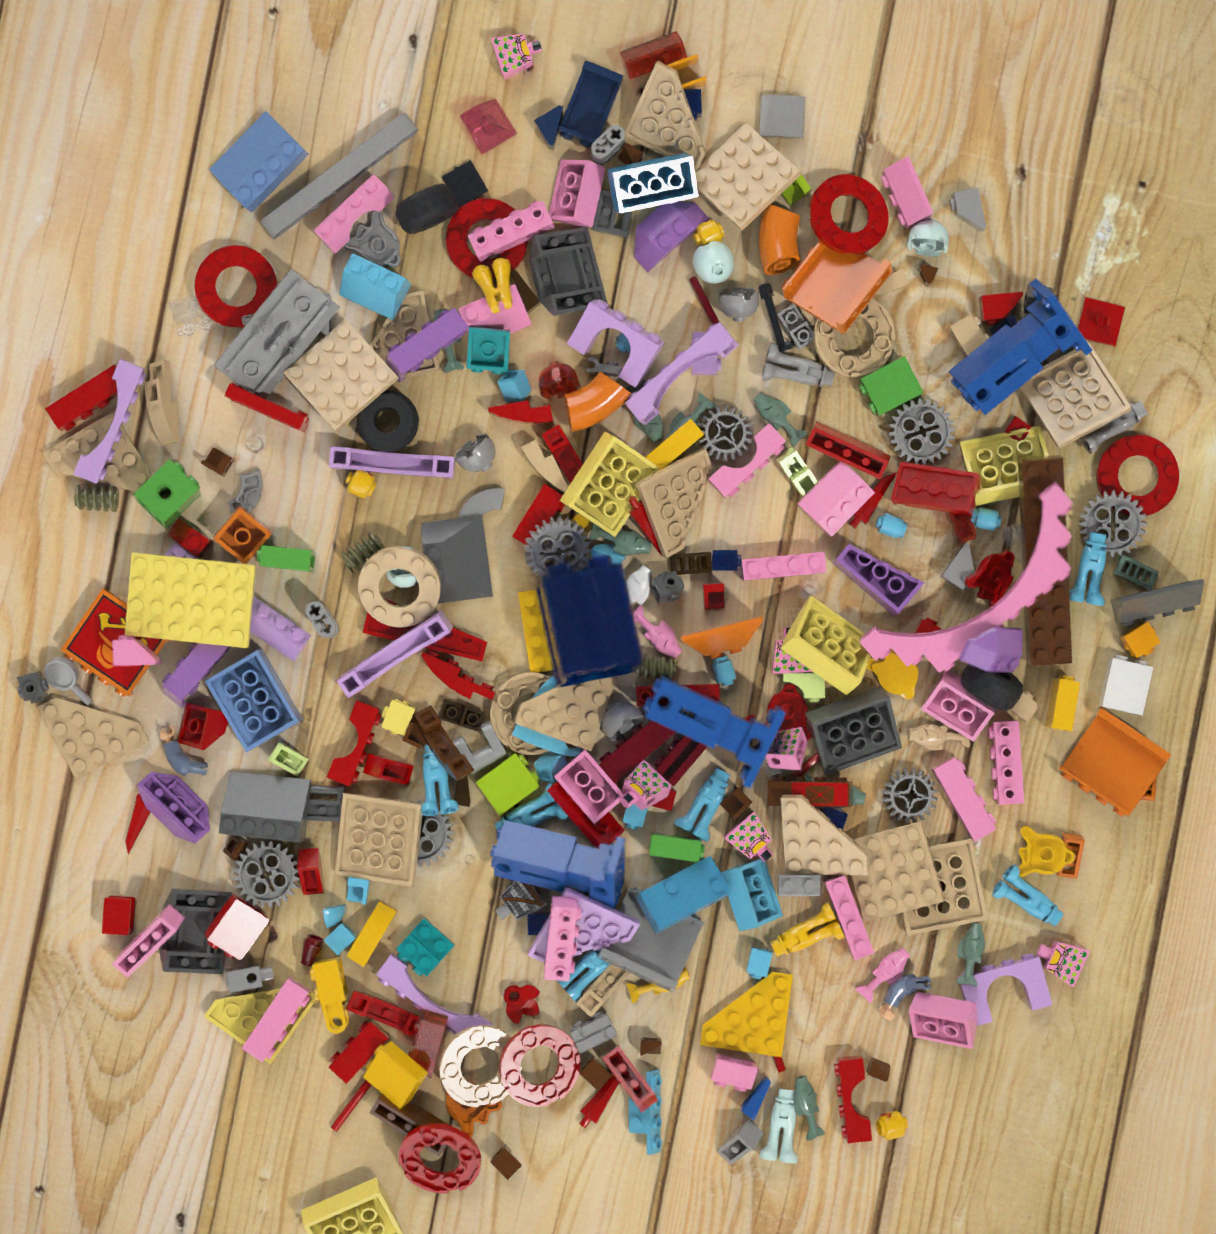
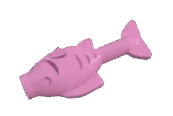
[626,605,683,659]
[855,947,910,1003]

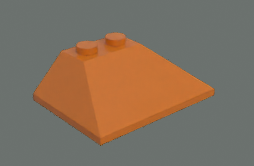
[679,617,763,659]

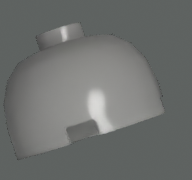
[718,288,759,322]
[455,433,496,472]
[602,702,644,742]

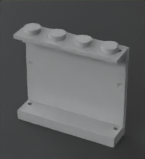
[597,887,705,992]

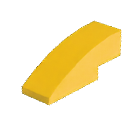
[346,901,397,967]

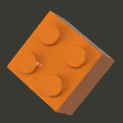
[213,505,272,564]

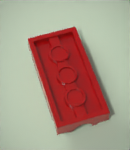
[224,383,310,433]
[890,462,982,516]

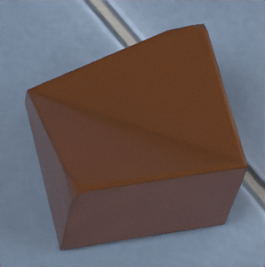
[618,143,643,165]
[640,1037,662,1056]
[866,1057,890,1082]

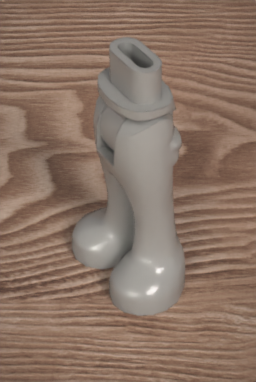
[761,343,835,387]
[1079,401,1148,454]

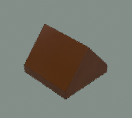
[918,264,938,287]
[223,835,249,860]

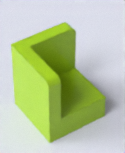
[781,174,812,206]

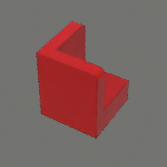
[703,583,725,610]

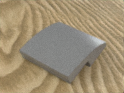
[759,95,805,139]

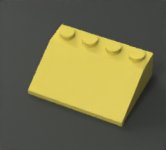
[959,425,1049,506]
[560,432,660,537]
[781,595,871,695]
[301,1177,403,1234]

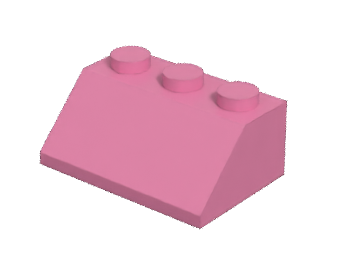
[880,156,933,229]
[549,160,606,227]
[458,284,532,334]
[797,461,875,537]
[921,670,996,742]
[554,750,624,824]
[909,992,978,1049]

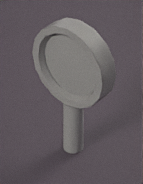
[44,656,93,705]

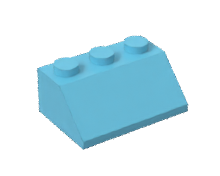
[339,253,411,320]
[720,858,783,931]

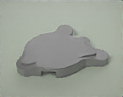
[344,211,401,268]

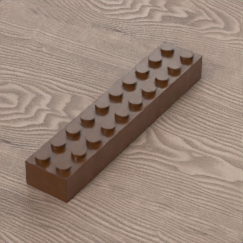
[1018,455,1072,666]

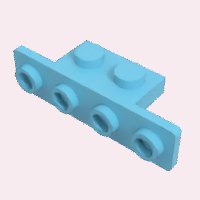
[629,1069,662,1155]

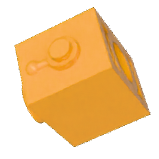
[1119,621,1161,658]

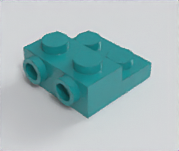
[466,327,511,374]
[396,917,455,977]

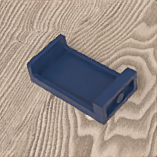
[558,60,623,148]

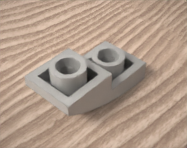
[777,303,813,349]

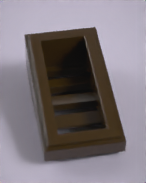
[511,270,540,314]
[670,552,712,575]
[454,775,471,807]

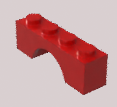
[326,700,382,786]
[834,1055,872,1144]

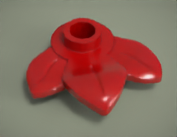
[504,985,540,1024]

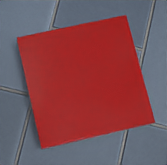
[1078,297,1125,347]

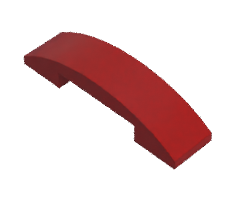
[541,424,583,484]
[346,990,430,1040]

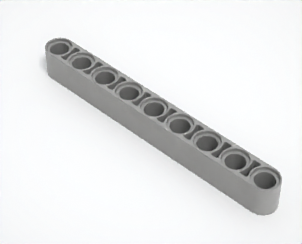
[260,113,419,239]

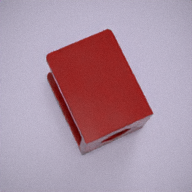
[102,895,136,935]

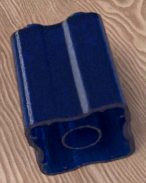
[535,555,644,688]

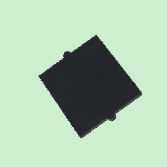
[442,160,489,208]

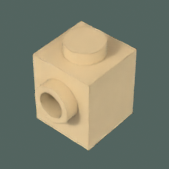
[1009,690,1040,722]

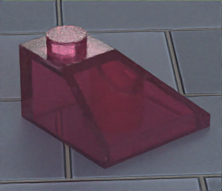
[460,99,517,155]

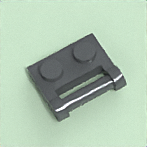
[592,190,632,239]
[307,784,345,822]

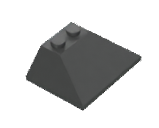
[529,227,608,316]
[421,515,493,604]
[159,888,232,974]

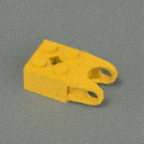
[310,955,350,1034]

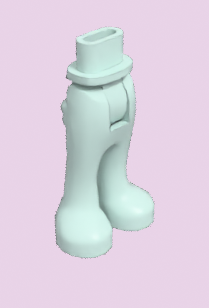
[759,1088,798,1163]

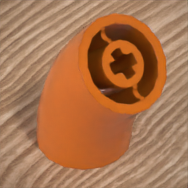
[758,205,801,275]
[564,372,632,432]

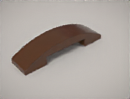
[413,705,474,781]

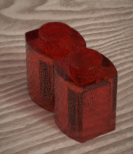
[945,512,976,544]

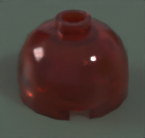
[538,361,580,399]

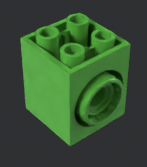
[134,459,201,529]

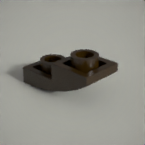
[438,699,485,732]

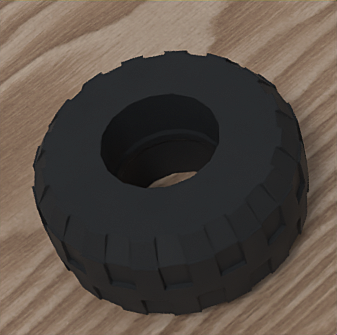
[395,184,458,234]
[357,390,419,452]
[961,664,1023,711]

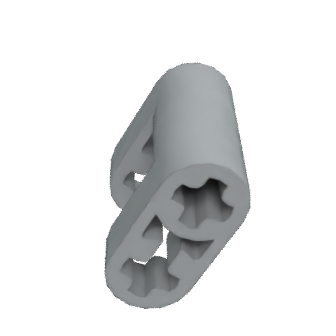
[591,125,625,165]
[306,601,339,638]
[453,721,508,775]

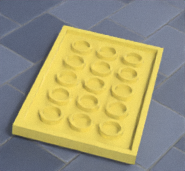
[125,552,256,648]

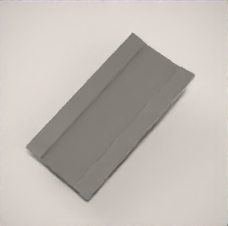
[214,269,340,399]

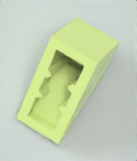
[782,673,825,702]

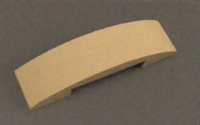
[576,964,630,1017]

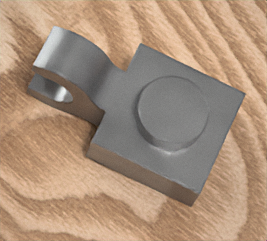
[586,357,622,377]

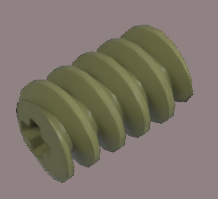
[74,484,119,512]
[341,532,386,574]
[634,652,678,681]

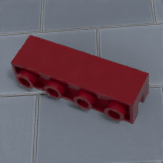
[599,718,677,784]
[654,734,708,787]

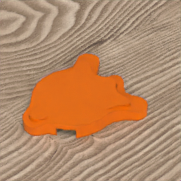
[445,1081,502,1137]

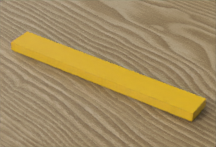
[570,419,704,533]

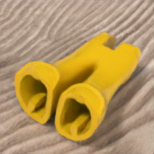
[472,258,513,314]

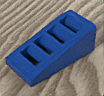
[740,1076,771,1121]

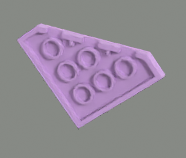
[528,887,640,963]

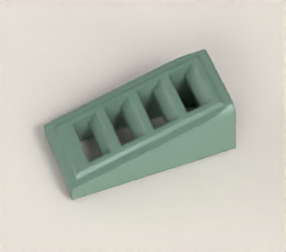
[1112,555,1159,590]

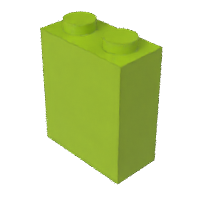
[476,753,541,816]

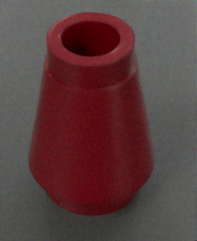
[301,934,324,967]

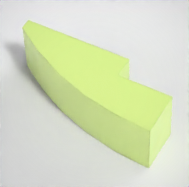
[775,447,818,498]

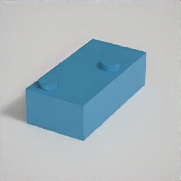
[607,153,698,213]
[636,855,731,934]

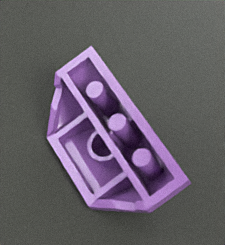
[634,201,709,273]
[958,627,1022,672]
[137,771,210,844]

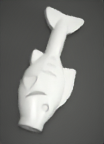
[608,565,653,627]

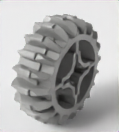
[699,405,753,461]
[882,768,938,823]

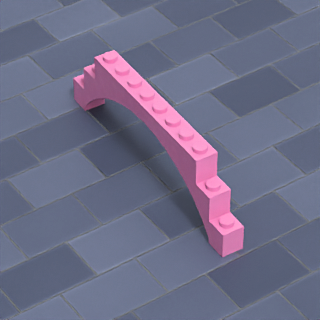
[860,482,1073,673]

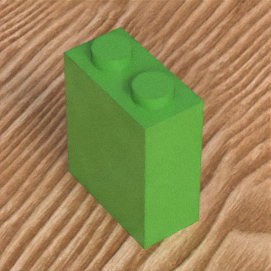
[858,356,924,417]
[257,545,316,572]
[649,832,705,862]

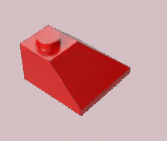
[177,702,229,750]

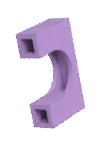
[567,299,664,388]
[957,953,1052,1026]

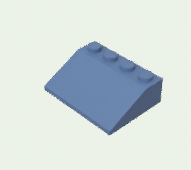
[209,111,309,213]
[205,649,303,752]

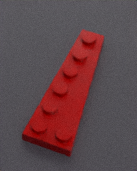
[362,598,487,662]

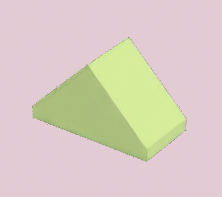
[268,742,309,777]

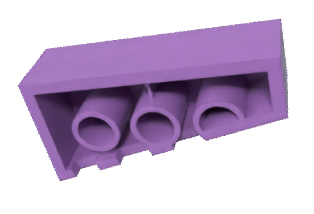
[385,308,469,383]
[832,544,925,616]
[162,642,232,708]

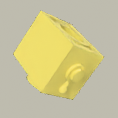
[381,699,416,736]

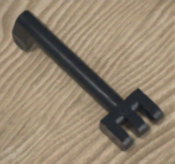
[759,283,795,352]

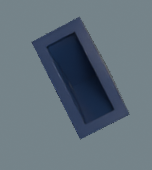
[534,105,563,150]

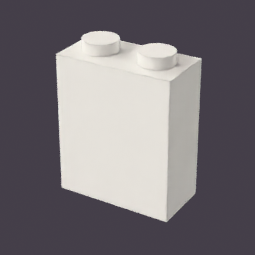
[1099,655,1153,716]

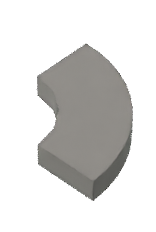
[228,469,263,514]
[458,488,505,518]

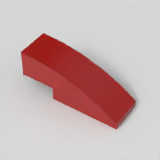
[488,400,554,424]

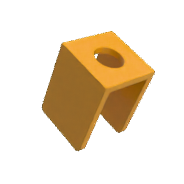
[667,54,707,92]

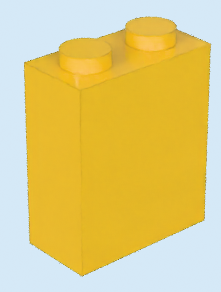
[1045,675,1080,731]
[363,1041,428,1109]

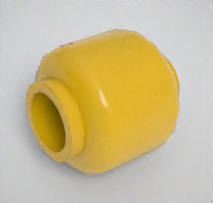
[692,219,725,246]
[345,470,377,499]
[876,1111,908,1140]

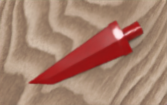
[849,472,897,529]
[628,496,662,556]
[125,793,151,854]
[579,1076,619,1129]

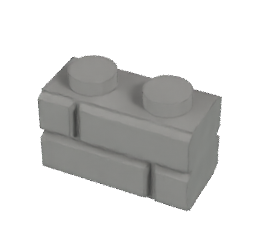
[777,874,820,896]
[569,1010,617,1054]

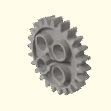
[888,398,955,465]
[1079,490,1147,557]
[523,516,590,581]
[410,800,454,867]
[233,841,300,908]

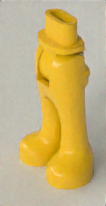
[770,903,845,957]

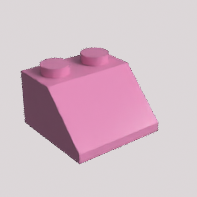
[113,636,162,665]
[710,1053,758,1092]

